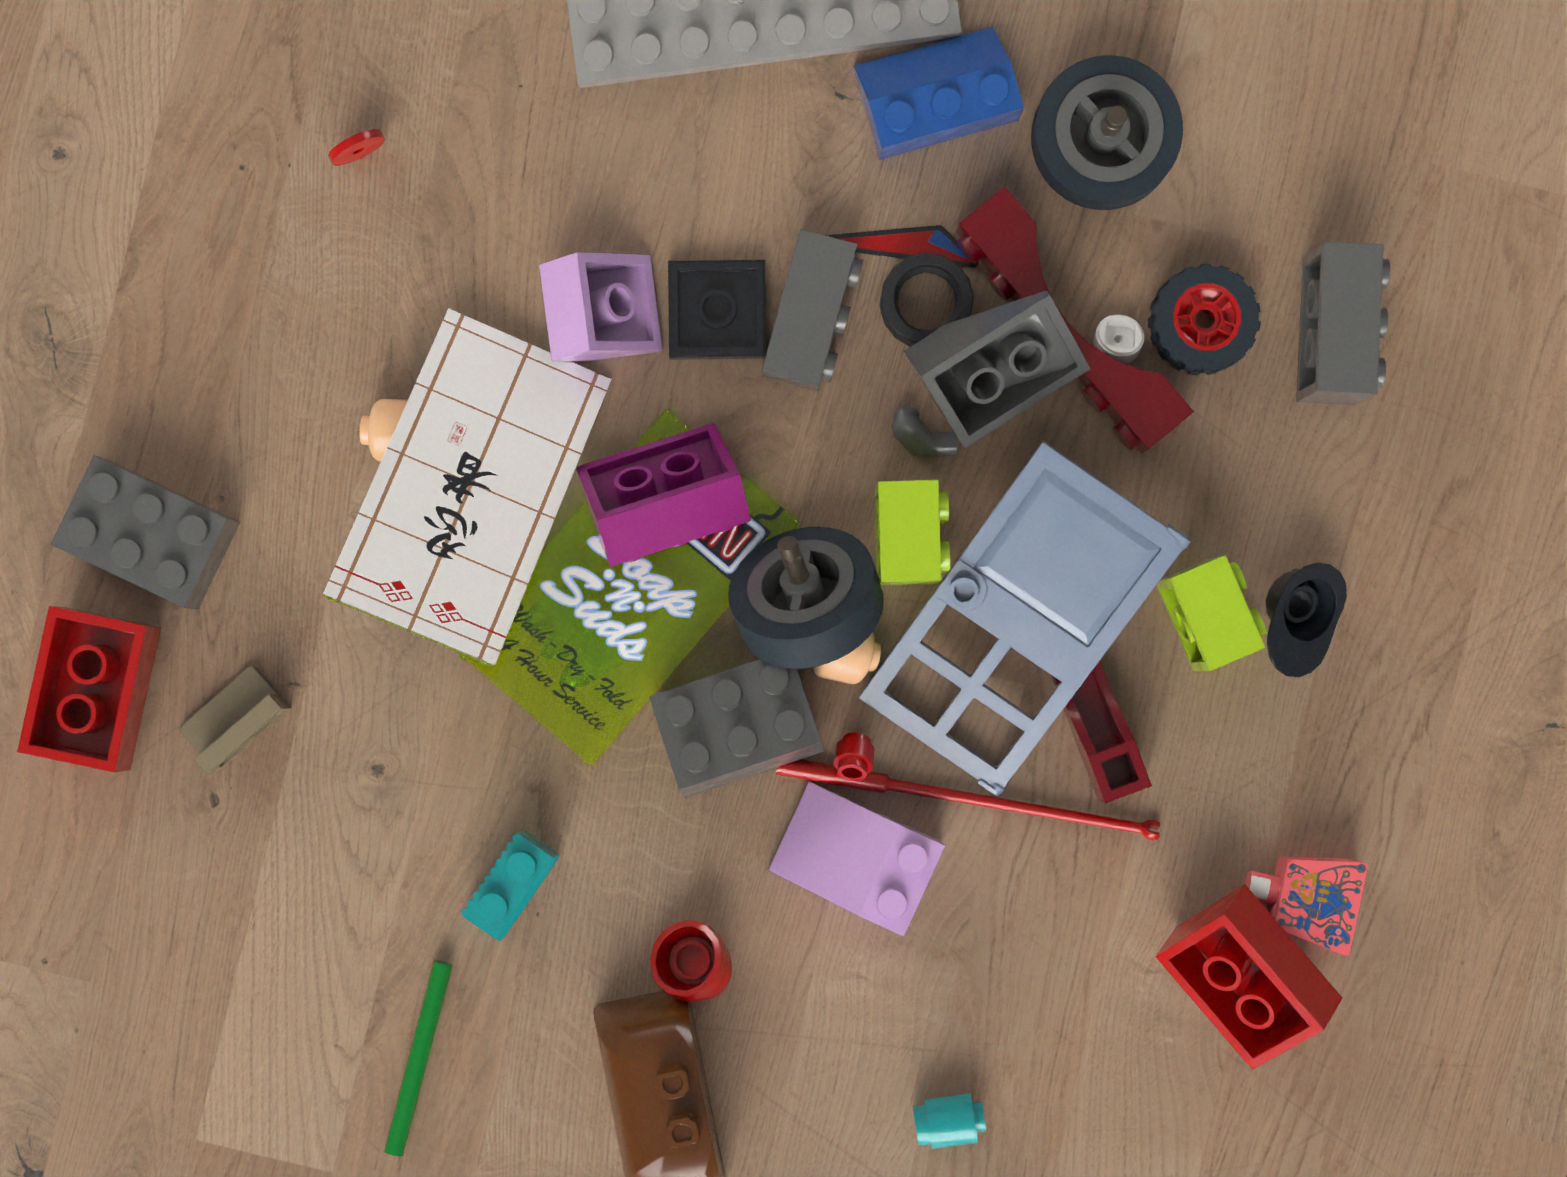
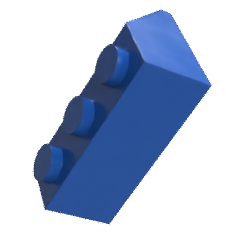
[853,27,1024,160]

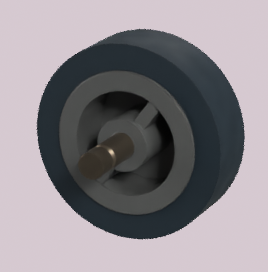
[1031,55,1183,210]
[728,527,884,669]

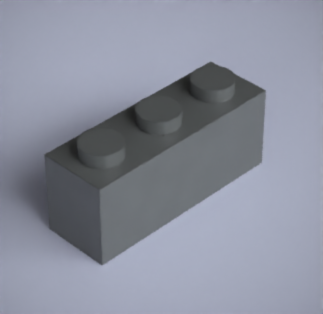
[762,229,863,391]

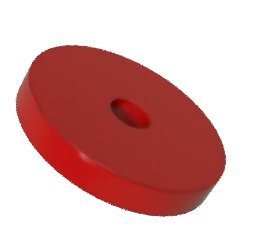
[328,129,385,166]

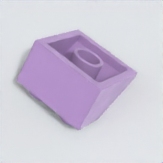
[539,252,663,361]

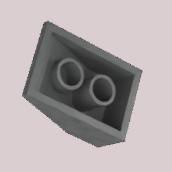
[904,291,1091,448]

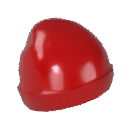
[650,920,732,1002]

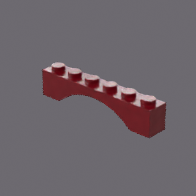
[956,186,1194,454]
[1051,661,1152,804]

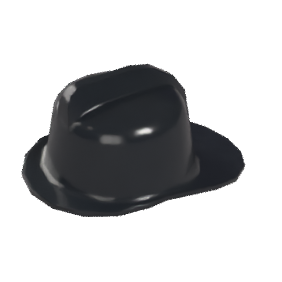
[1265,562,1347,677]

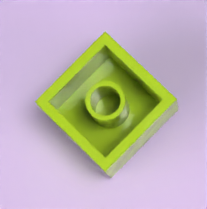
[874,480,950,585]
[1156,555,1267,671]

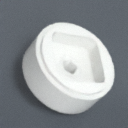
[1093,314,1144,364]

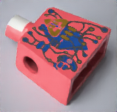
[1245,856,1368,956]

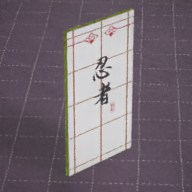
[322,308,612,667]

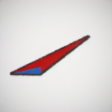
[826,225,978,268]

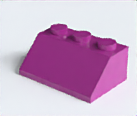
[576,423,751,567]

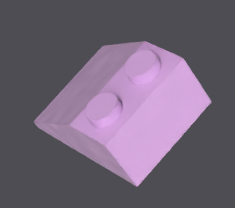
[768,781,945,937]

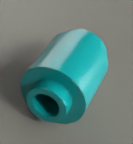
[913,1093,986,1149]

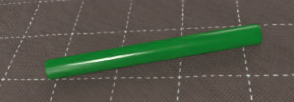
[384,960,453,1157]

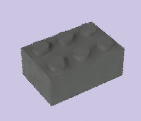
[1296,241,1390,405]
[51,455,240,609]
[649,659,824,798]

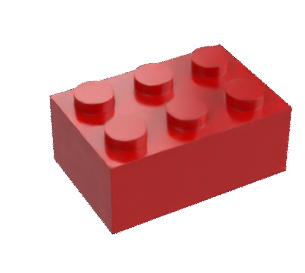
[17,606,161,773]
[1155,884,1343,1070]

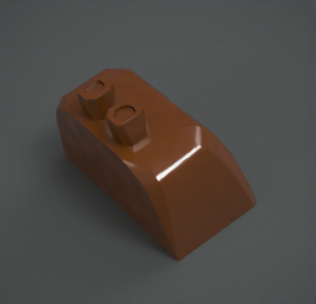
[593,991,725,1177]

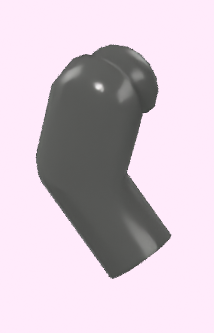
[892,406,958,457]

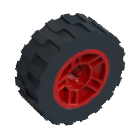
[1148,264,1261,375]

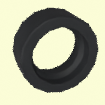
[880,253,974,347]

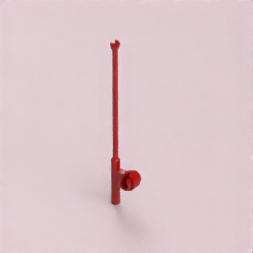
[776,732,1160,841]

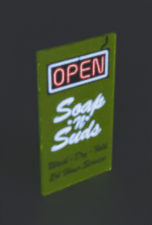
[455,409,800,767]

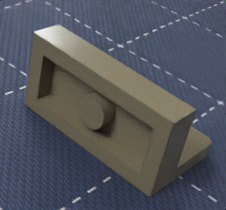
[180,667,291,774]

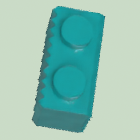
[461,830,561,941]

